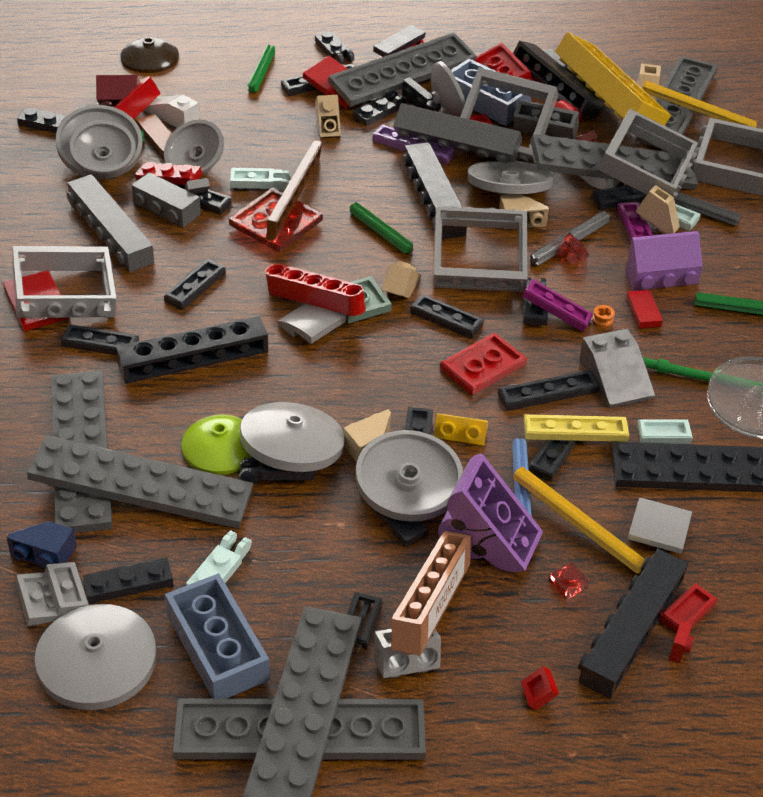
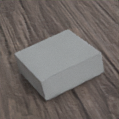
[185,178,210,194]

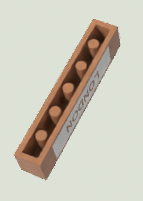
[391,531,471,656]

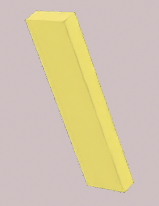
[523,414,629,442]

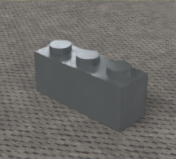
[513,100,579,140]
[132,173,201,227]

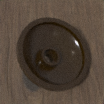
[120,36,179,73]

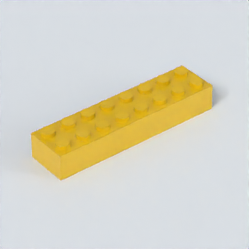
[555,32,671,126]

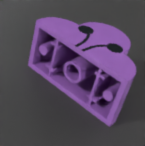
[438,453,543,572]

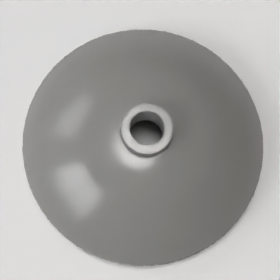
[431,61,466,117]
[164,119,225,174]
[70,120,136,174]

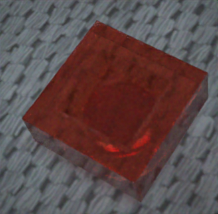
[549,562,589,600]

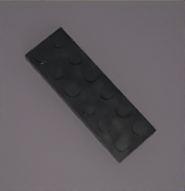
[610,441,763,492]

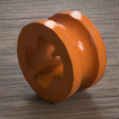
[592,305,615,328]

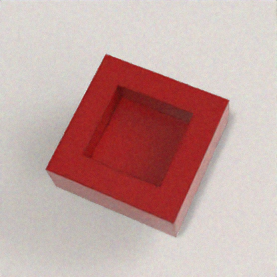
[669,620,695,663]
[521,666,559,710]

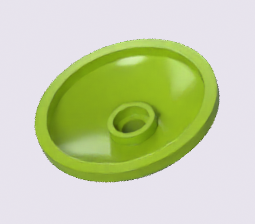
[181,414,252,475]

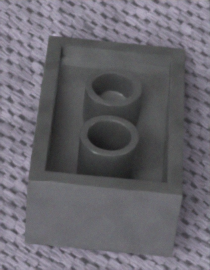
[579,329,655,408]

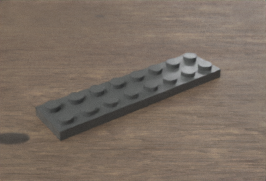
[328,33,477,107]
[635,56,718,148]
[530,134,698,190]
[51,371,113,533]
[27,435,253,529]
[243,606,361,797]
[173,698,426,760]

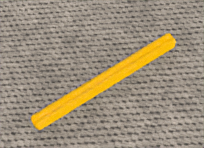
[642,81,757,128]
[513,467,645,574]

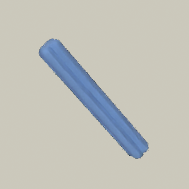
[512,438,532,516]

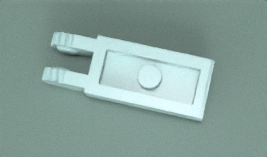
[230,168,291,191]
[186,530,252,586]

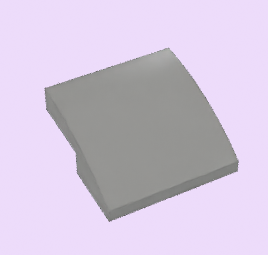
[278,304,346,344]
[628,497,692,554]
[15,562,89,626]

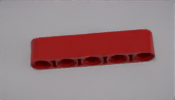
[265,264,366,316]

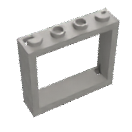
[460,67,558,163]
[597,109,698,198]
[691,118,763,196]
[433,206,527,292]
[12,246,116,318]

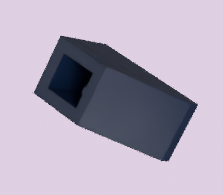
[6,521,77,568]

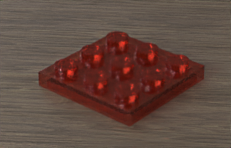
[229,187,323,252]

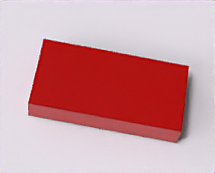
[626,290,663,328]
[660,583,718,633]

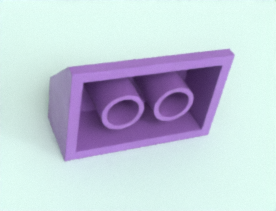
[625,231,703,291]

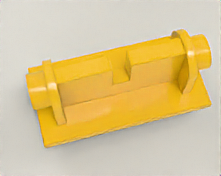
[434,413,488,445]

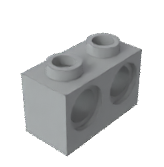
[374,629,441,678]

